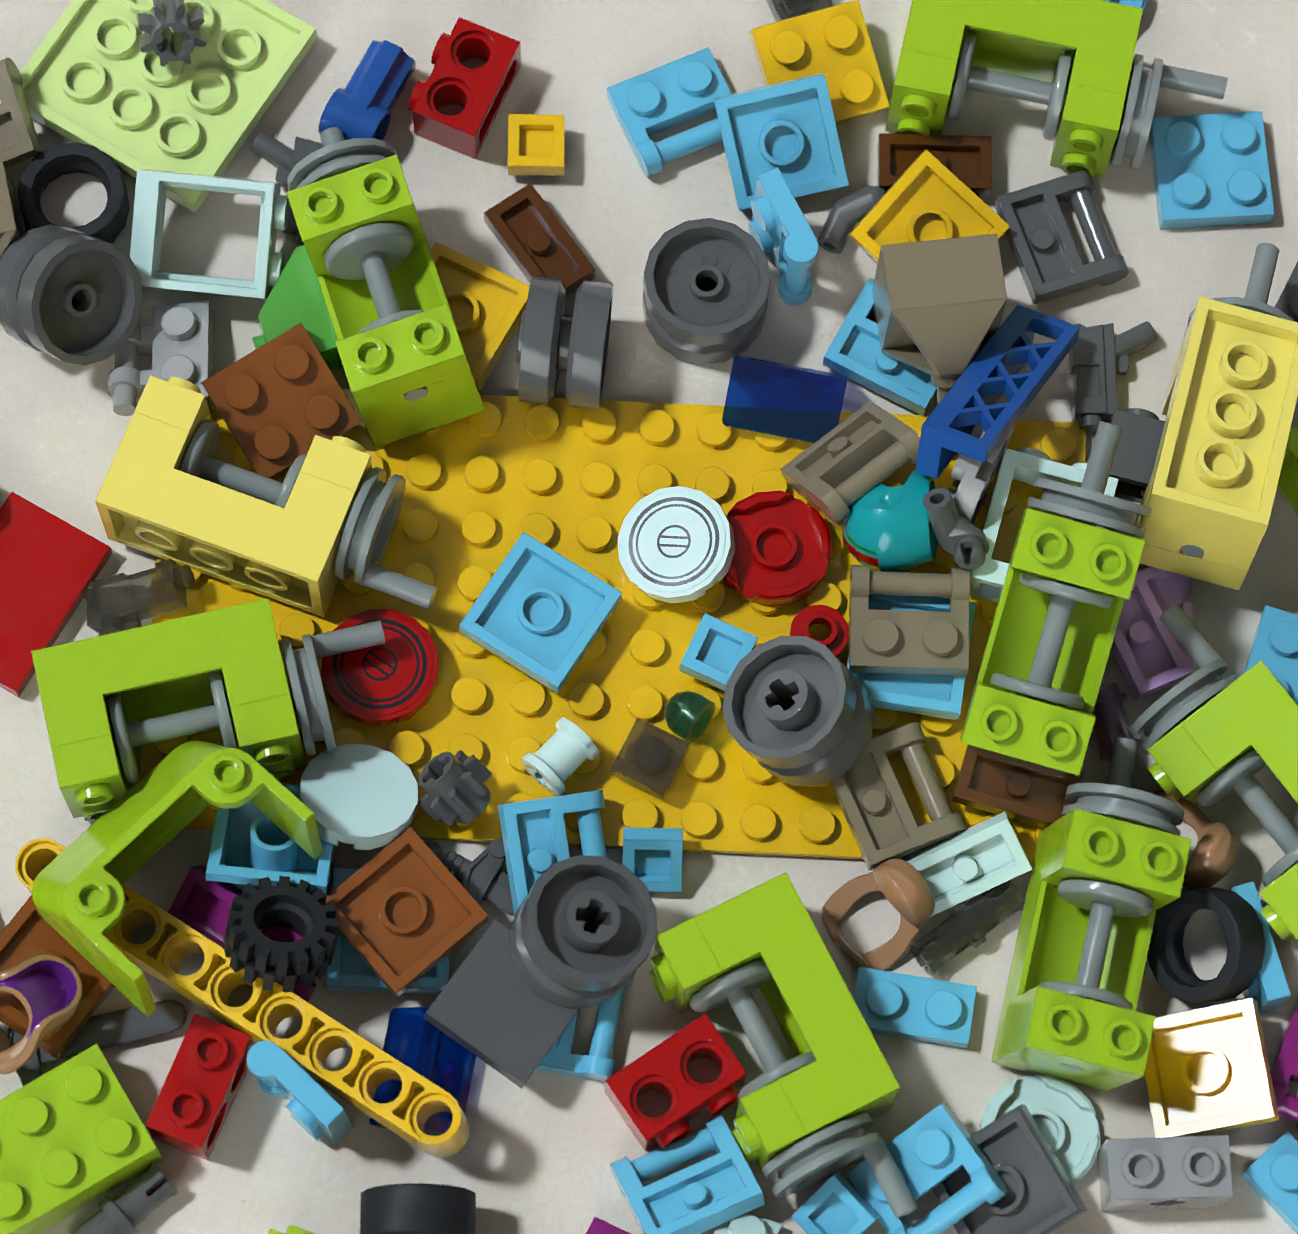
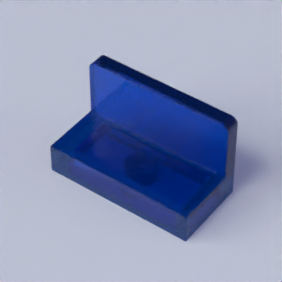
[722,355,848,443]
[369,1007,476,1136]

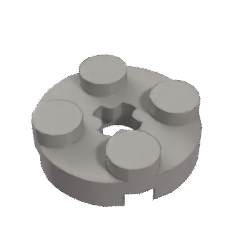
[948,424,1013,523]

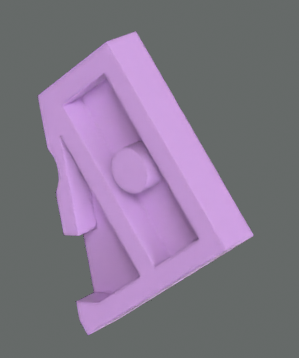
[1111,566,1193,701]

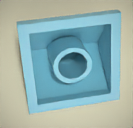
[206,783,336,893]

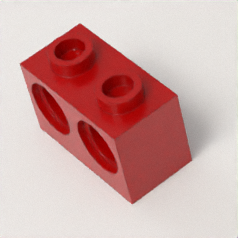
[408,17,521,159]
[145,1013,254,1160]
[604,1013,747,1151]

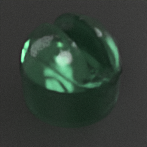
[664,690,715,743]

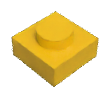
[508,114,565,176]

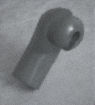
[817,185,885,254]
[923,488,989,570]

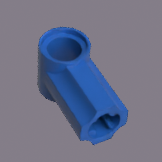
[318,40,416,141]

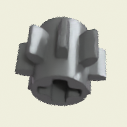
[137,0,207,67]
[418,750,492,826]

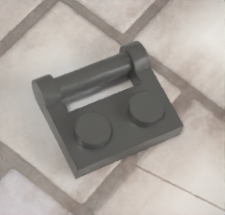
[994,171,1129,305]

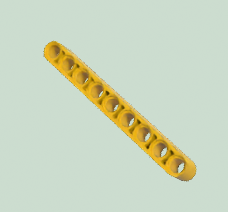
[15,838,470,1158]

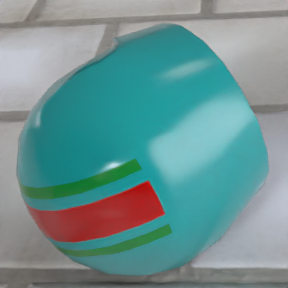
[842,470,938,572]

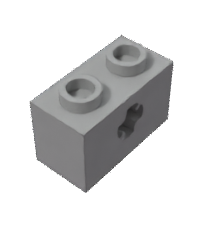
[1097,1135,1233,1212]

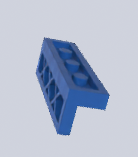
[916,305,1080,479]

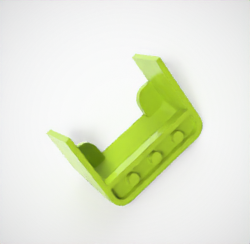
[32,741,323,1017]

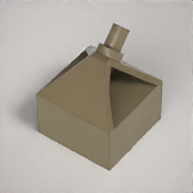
[872,233,1007,404]

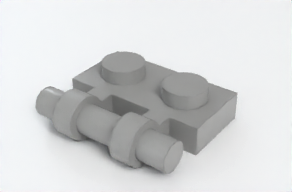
[108,300,215,416]

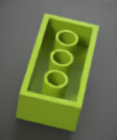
[0,1044,163,1234]

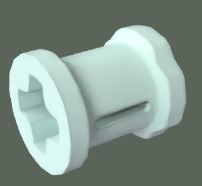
[521,717,600,796]

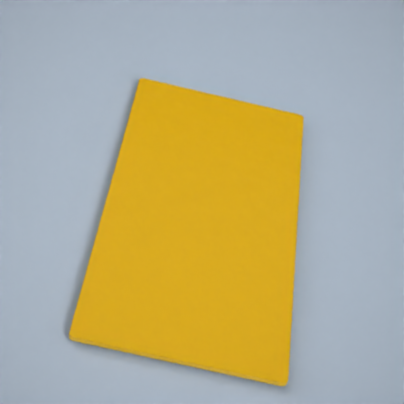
[139,388,1086,866]

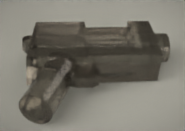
[84,559,195,636]

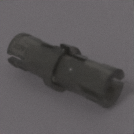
[909,880,1025,976]

